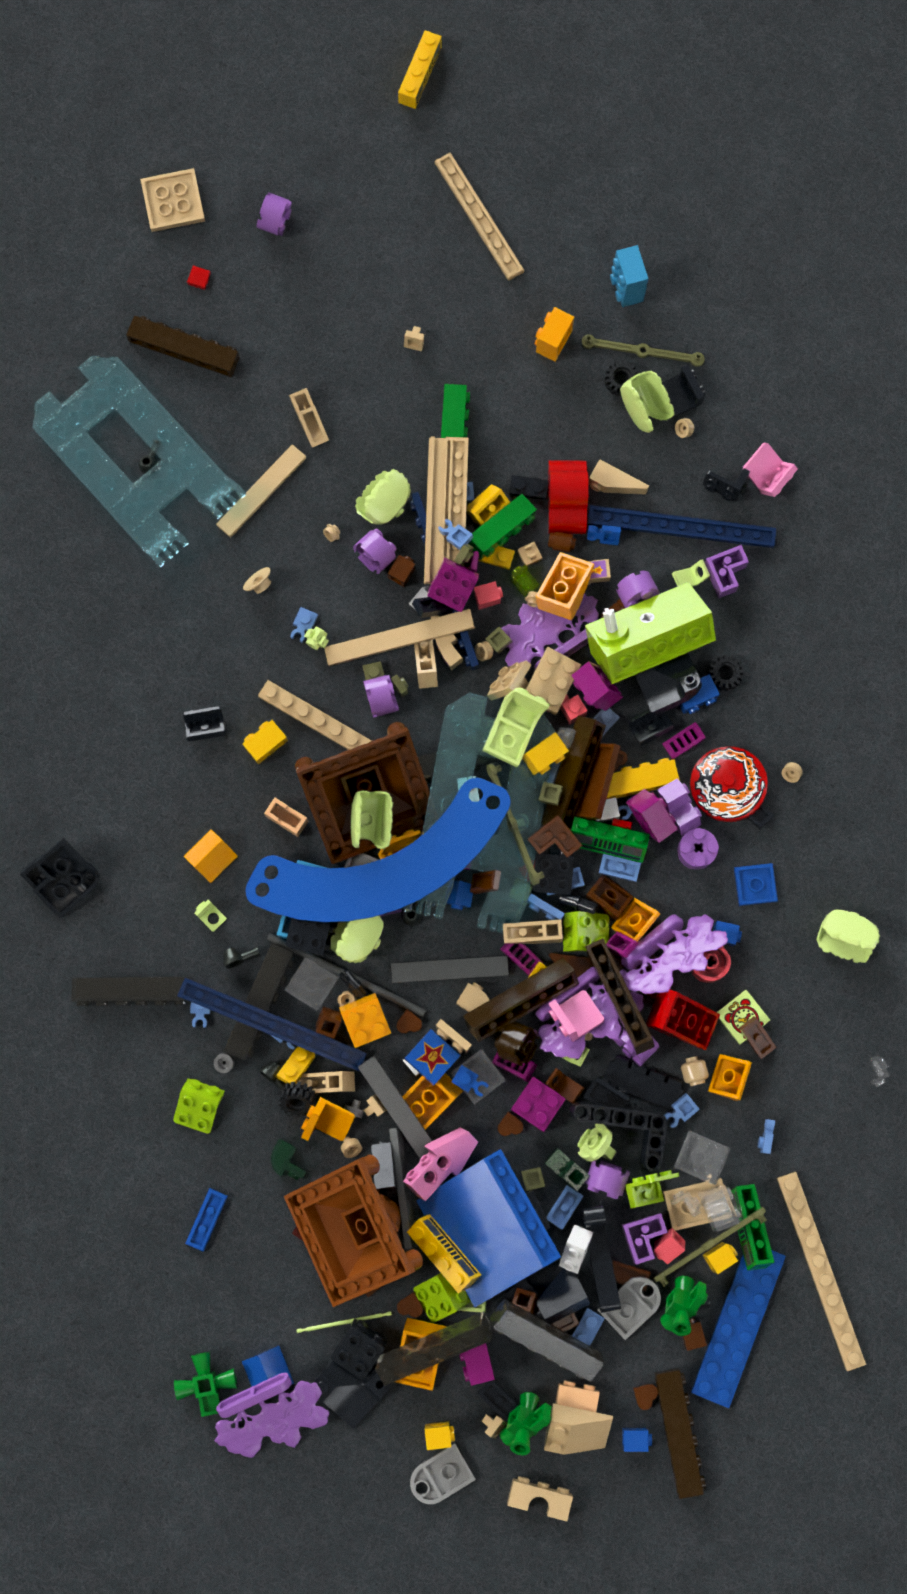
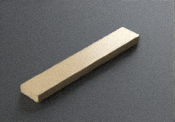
[216,444,306,538]

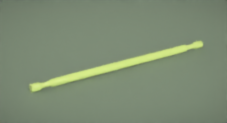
[297,1311,392,1333]

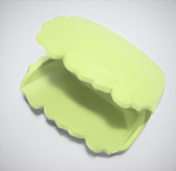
[620,371,674,433]
[355,469,411,525]
[351,791,393,849]
[816,910,880,963]
[331,915,384,963]

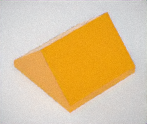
[183,830,238,883]
[611,898,660,942]
[708,1054,752,1101]

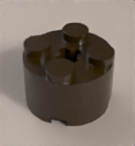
[494,1021,539,1066]

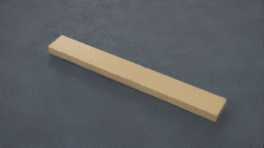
[435,153,524,281]
[324,609,475,666]

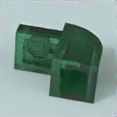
[271,1139,307,1180]
[544,1148,590,1191]

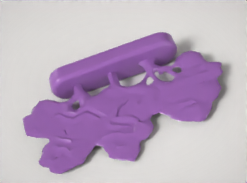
[501,593,599,669]
[621,914,728,994]
[536,967,644,1059]
[214,1373,329,1458]

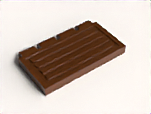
[575,744,620,820]

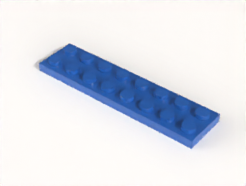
[691,1250,786,1408]

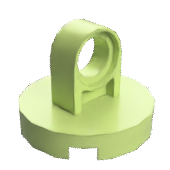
[578,1124,616,1162]

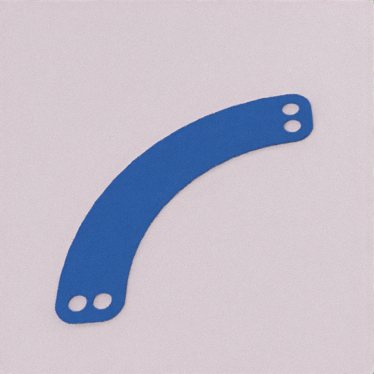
[246,778,511,922]

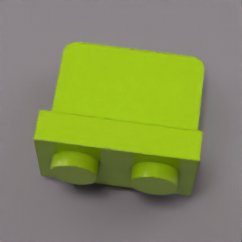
[563,911,609,952]
[173,1078,225,1134]
[625,1170,679,1208]
[413,1272,471,1323]

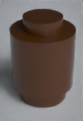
[548,531,576,553]

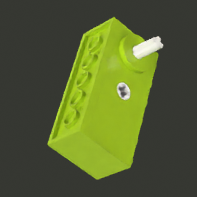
[585,582,716,684]

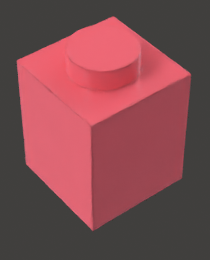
[474,581,503,610]
[560,695,588,724]
[654,1228,686,1265]

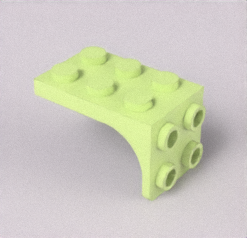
[482,688,550,767]

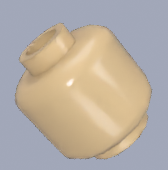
[681,1056,709,1086]

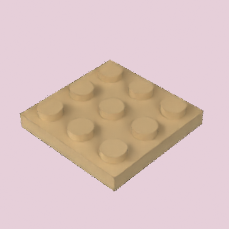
[140,168,205,232]

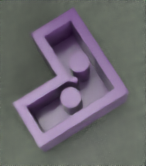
[705,545,749,598]
[658,778,702,836]
[622,1213,668,1264]

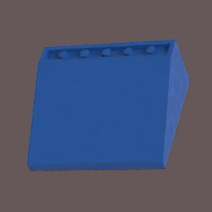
[416,1149,562,1308]

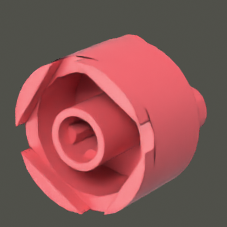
[691,946,731,983]

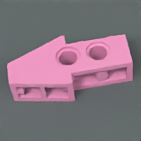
[403,1127,478,1201]

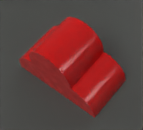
[548,460,588,534]
[646,989,720,1051]

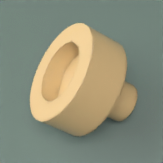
[675,418,695,438]
[474,641,494,661]
[782,762,803,783]
[341,1137,362,1158]

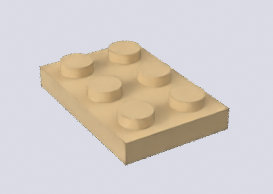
[526,647,581,715]
[436,1019,472,1054]
[663,1178,731,1231]

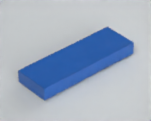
[185,1188,228,1252]

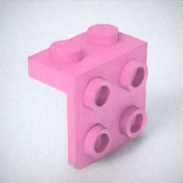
[743,442,798,497]
[549,990,604,1042]

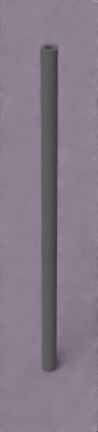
[267,933,426,1017]

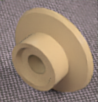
[243,567,271,594]

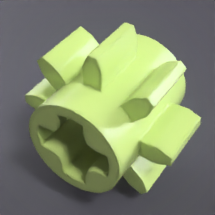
[304,627,329,650]

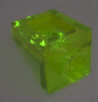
[510,565,539,597]

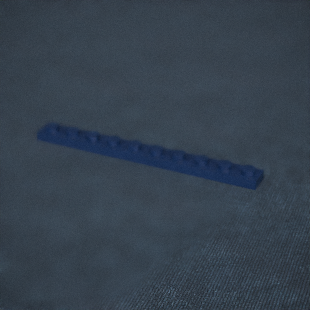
[409,492,479,671]
[587,505,776,548]
[177,978,367,1071]

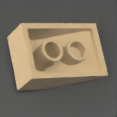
[544,1403,613,1455]

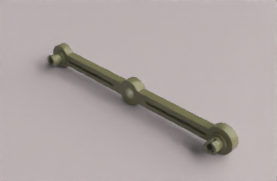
[581,334,705,367]
[486,763,544,885]
[653,1207,767,1287]

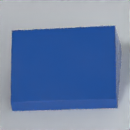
[242,1346,294,1386]

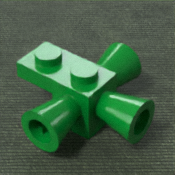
[660,1276,708,1336]
[174,1352,238,1417]
[500,1392,552,1455]

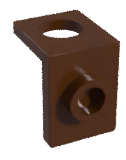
[545,1068,584,1104]

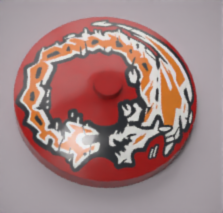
[690,746,768,822]

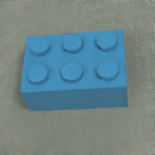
[610,245,648,307]

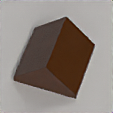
[585,874,634,920]

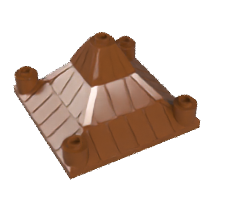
[284,1155,423,1307]

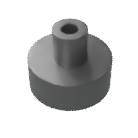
[214,1052,235,1073]
[344,1099,364,1119]

